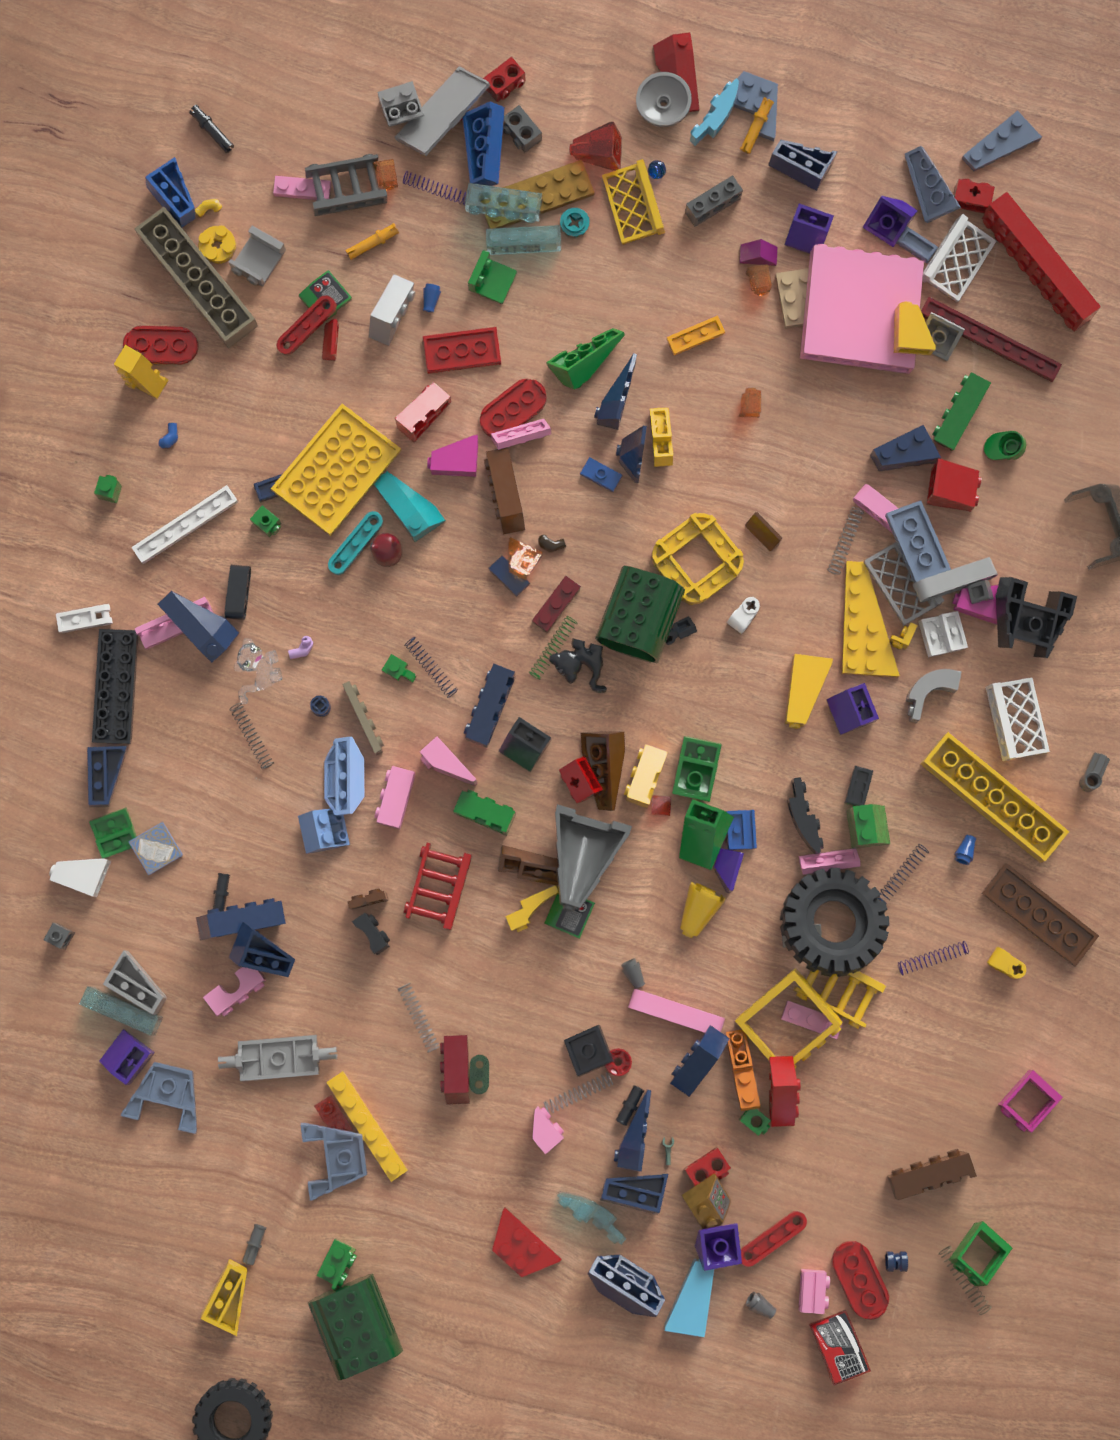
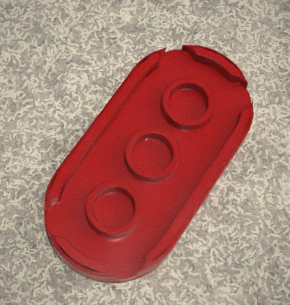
[123,326,198,365]
[480,379,547,438]
[832,1241,889,1320]

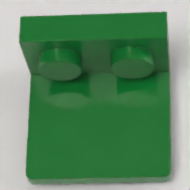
[468,250,517,304]
[316,1238,357,1290]

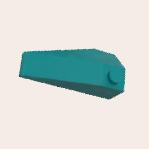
[374,471,446,542]

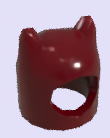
[370,533,402,567]

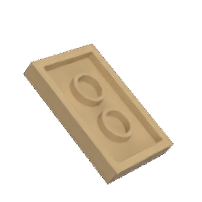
[775,268,809,329]

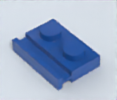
[726,810,757,850]

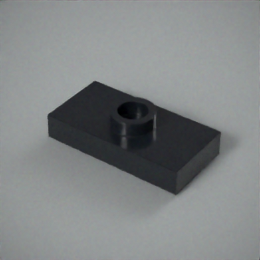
[845,766,873,806]

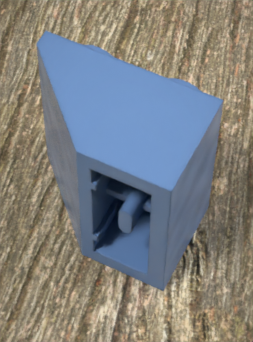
[298,809,350,854]

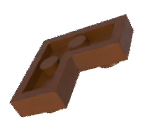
[347,888,389,910]

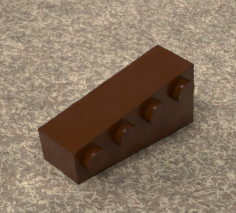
[484,447,525,535]
[887,1149,977,1200]

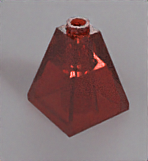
[569,122,622,171]

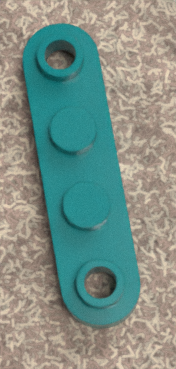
[328,511,383,575]

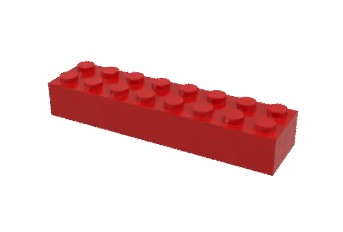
[982,192,1101,332]

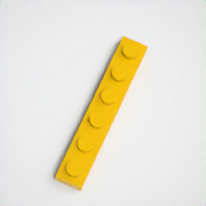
[326,1071,408,1182]

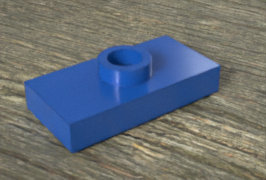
[580,457,622,492]

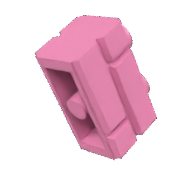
[799,1269,830,1314]

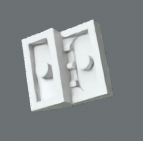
[918,611,968,657]

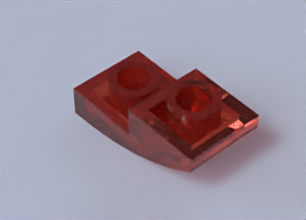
[314,1095,353,1132]

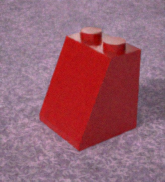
[926,459,982,512]

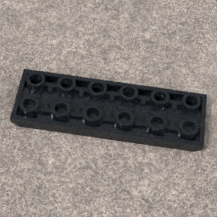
[92,629,138,744]

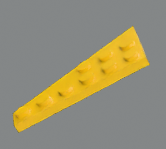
[842,561,900,677]

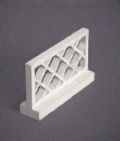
[922,214,996,302]
[985,678,1050,761]

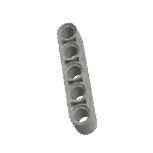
[913,557,998,603]

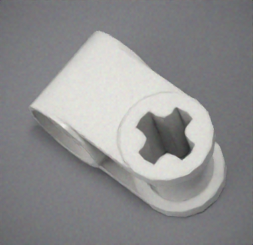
[726,597,760,634]

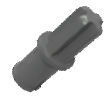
[242,1224,266,1265]

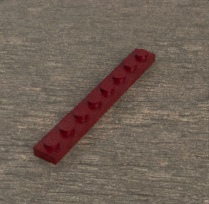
[921,297,1062,382]

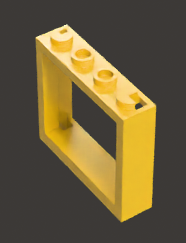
[735,968,842,1068]

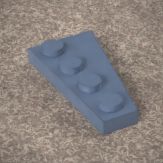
[962,110,1042,171]
[904,146,961,223]

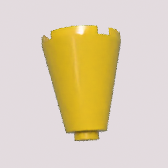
[680,882,726,938]

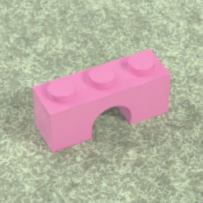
[203,967,267,1017]

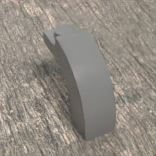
[906,669,962,723]

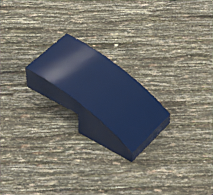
[488,556,530,597]

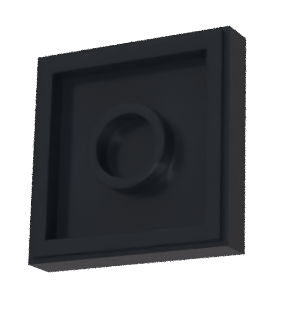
[564,1025,614,1077]

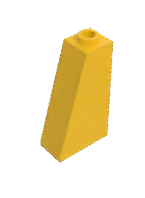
[785,654,833,729]

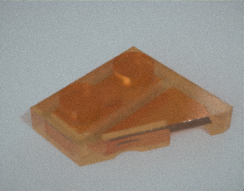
[508,537,543,580]

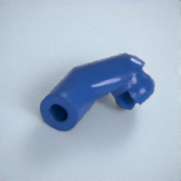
[158,423,178,449]

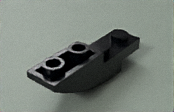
[787,777,824,854]

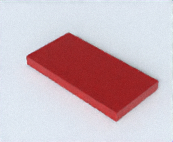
[423,327,501,374]

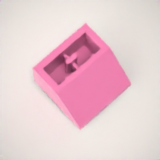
[533,1106,564,1154]

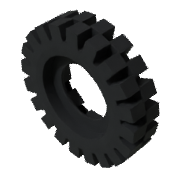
[780,868,890,977]

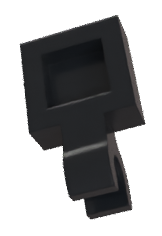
[666,616,698,645]

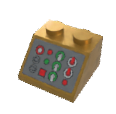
[681,1173,731,1229]

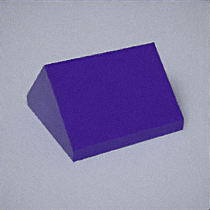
[695,1223,742,1271]

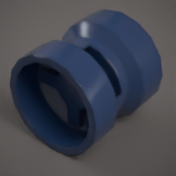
[310,695,331,717]
[885,1251,908,1272]

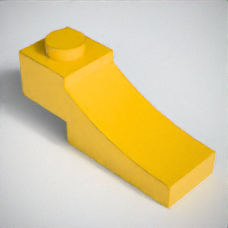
[650,408,673,467]
[505,885,559,932]

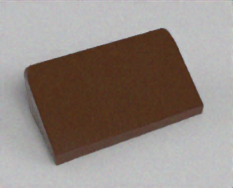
[745,512,782,551]

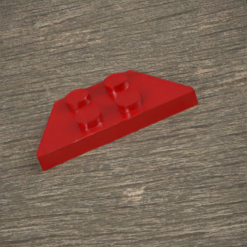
[492,1207,562,1277]

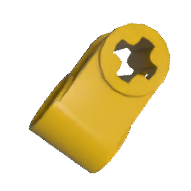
[987,946,1026,979]

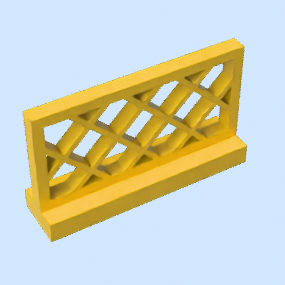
[602,159,665,245]

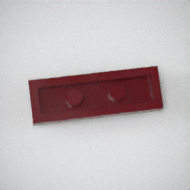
[532,576,581,632]

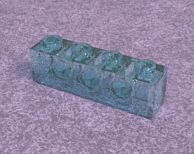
[465,183,542,223]

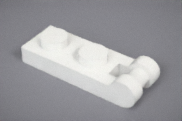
[56,604,113,633]

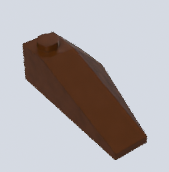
[581,731,625,811]

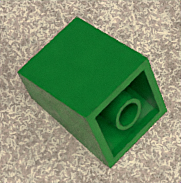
[846,804,890,849]

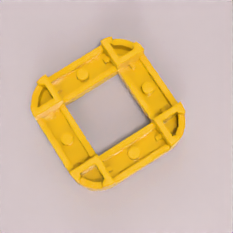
[652,513,744,605]

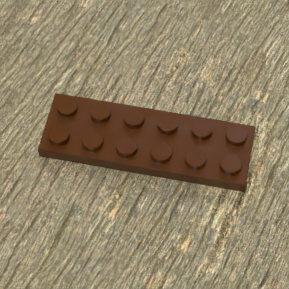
[981,863,1099,967]

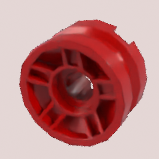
[605,1048,632,1076]

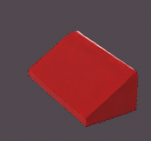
[322,319,339,361]

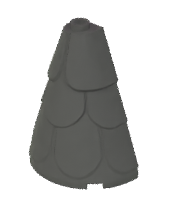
[555,804,632,912]

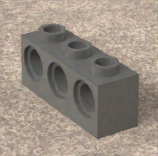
[685,175,743,227]

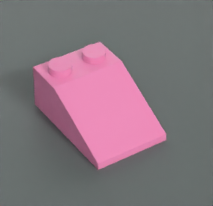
[420,737,478,786]

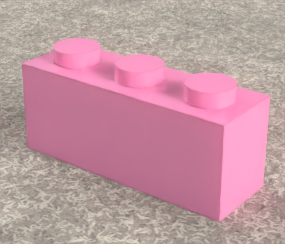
[375,766,416,829]

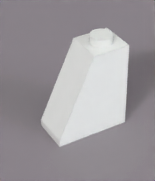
[49,858,111,897]

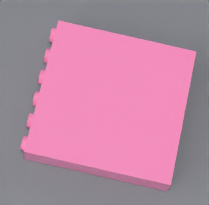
[800,244,924,374]

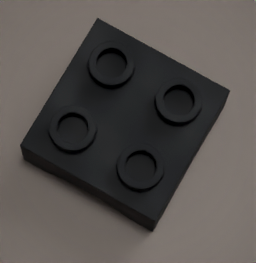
[352,913,390,955]

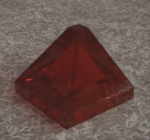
[651,795,671,816]

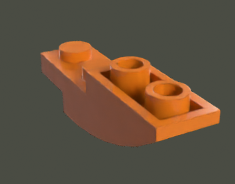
[726,1029,761,1111]

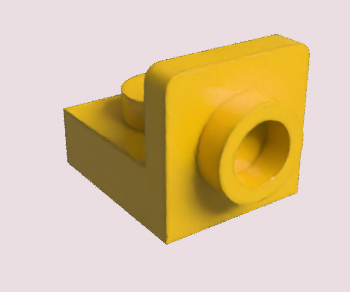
[889,622,918,650]

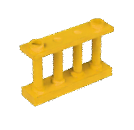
[793,970,886,1029]

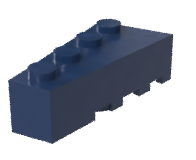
[464,663,516,748]
[196,898,286,941]

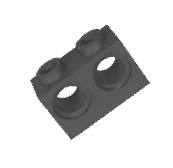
[503,105,542,153]

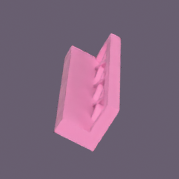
[135,597,214,650]

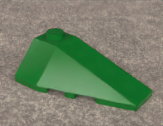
[546,328,625,390]

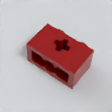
[953,179,995,214]
[559,756,603,803]

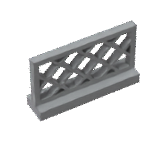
[863,542,944,626]

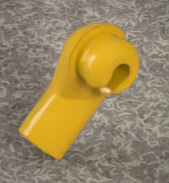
[195,199,222,218]

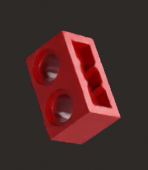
[483,56,526,102]
[684,1147,731,1186]

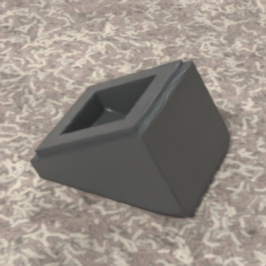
[967,580,994,604]

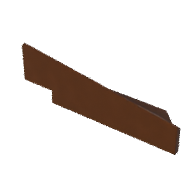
[498,845,558,886]

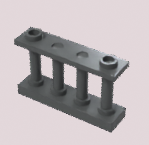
[305,154,387,216]

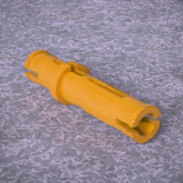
[740,97,774,154]
[345,223,399,260]

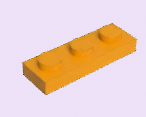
[666,315,725,356]

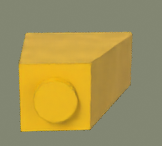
[893,301,936,355]

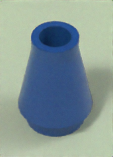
[423,284,441,313]
[954,835,976,865]

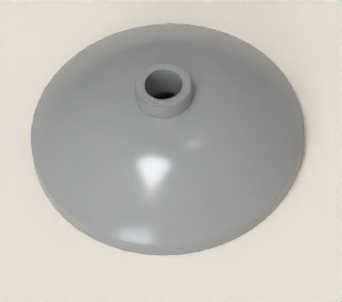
[636,72,691,127]

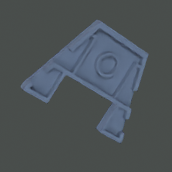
[708,71,778,141]
[121,1062,197,1134]
[301,1123,367,1201]

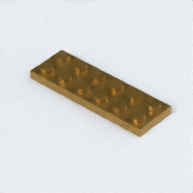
[478,160,595,232]

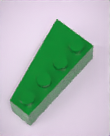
[932,372,991,451]

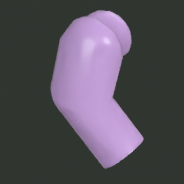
[288,636,313,659]

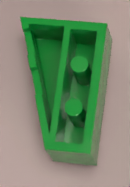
[453,789,516,836]

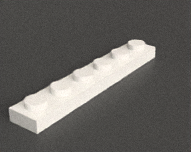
[131,485,238,564]

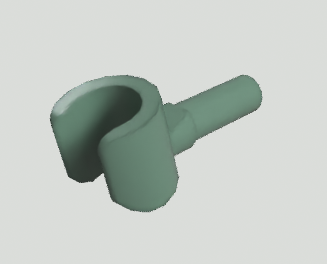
[662,1137,674,1165]

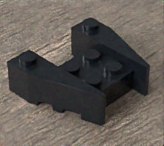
[996,577,1077,658]

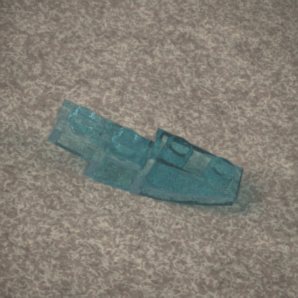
[557,1191,626,1245]

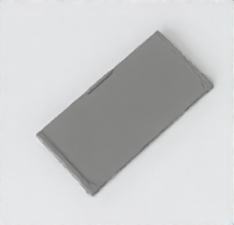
[394,66,491,156]

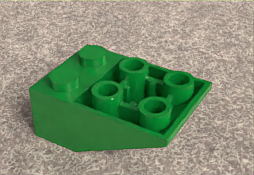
[679,799,734,870]

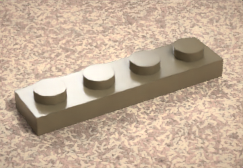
[342,681,384,755]

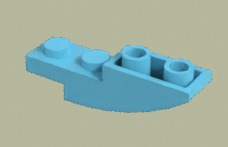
[690,78,739,146]

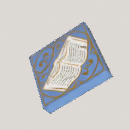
[129,822,183,875]

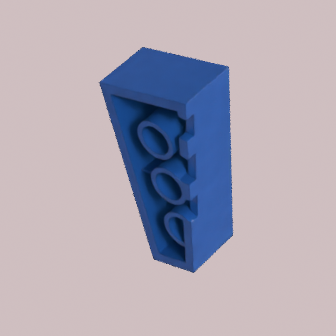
[463,101,505,190]

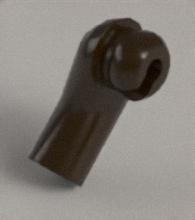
[538,535,566,552]

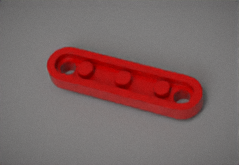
[276,295,336,355]
[741,1211,807,1267]

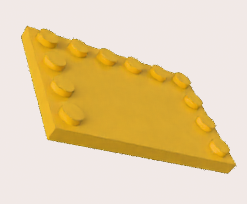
[271,404,401,536]

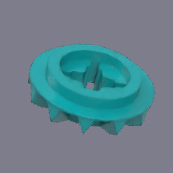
[560,208,590,237]

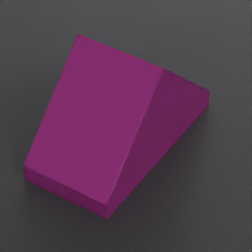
[739,239,778,266]

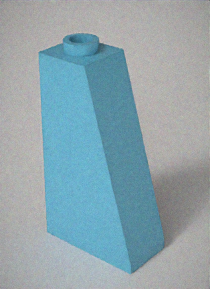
[664,1259,714,1337]

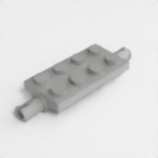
[218,1035,338,1081]

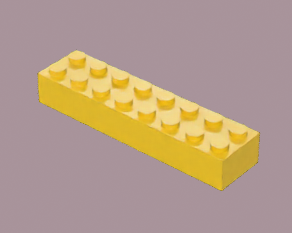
[920,732,1069,863]

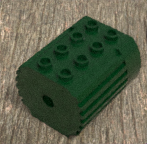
[595,565,685,663]
[308,1274,403,1381]

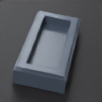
[896,227,938,264]

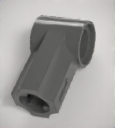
[1079,752,1110,792]

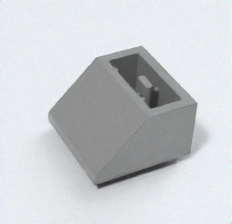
[377,81,424,127]

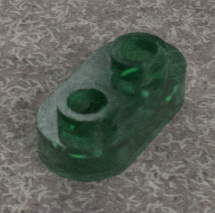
[469,1055,490,1094]

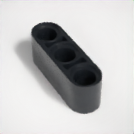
[225,564,251,620]

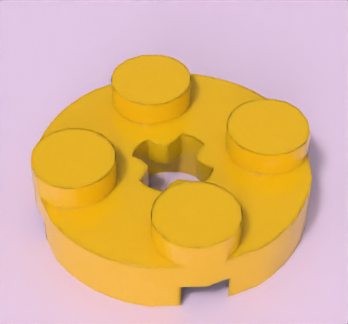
[198,225,236,264]

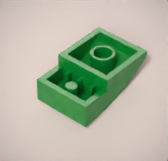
[672,736,722,802]

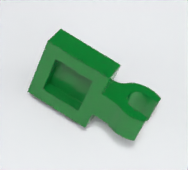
[382,654,417,683]

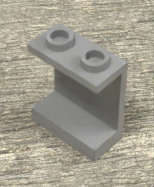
[229,225,286,287]

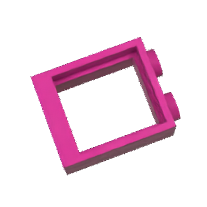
[998,1070,1063,1133]

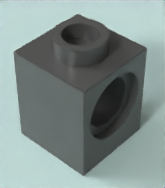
[44,923,75,950]

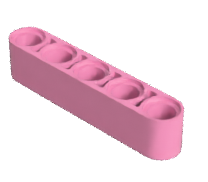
[853,484,899,533]
[628,989,725,1033]

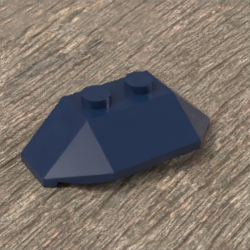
[587,1255,665,1317]

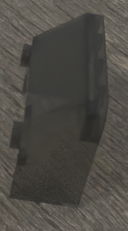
[1064,484,1120,570]

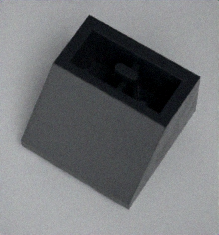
[498,717,551,772]

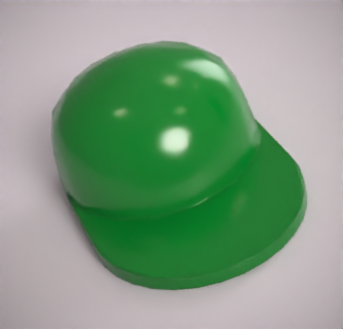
[984,431,1027,460]

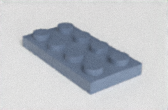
[885,500,951,583]

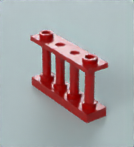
[403,842,472,930]

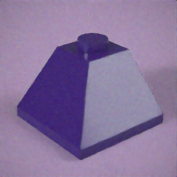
[863,196,918,247]
[713,848,744,893]

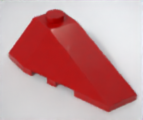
[653,32,700,112]

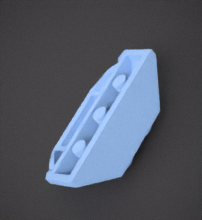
[324,737,364,816]

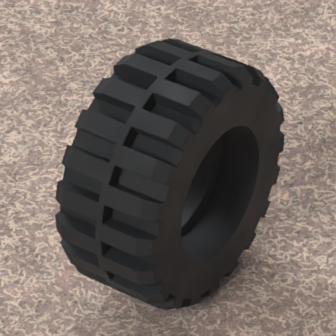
[192,1378,273,1440]

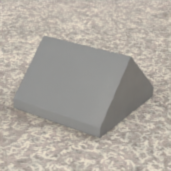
[926,312,965,361]

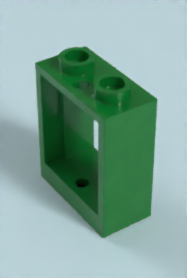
[949,1221,1013,1287]

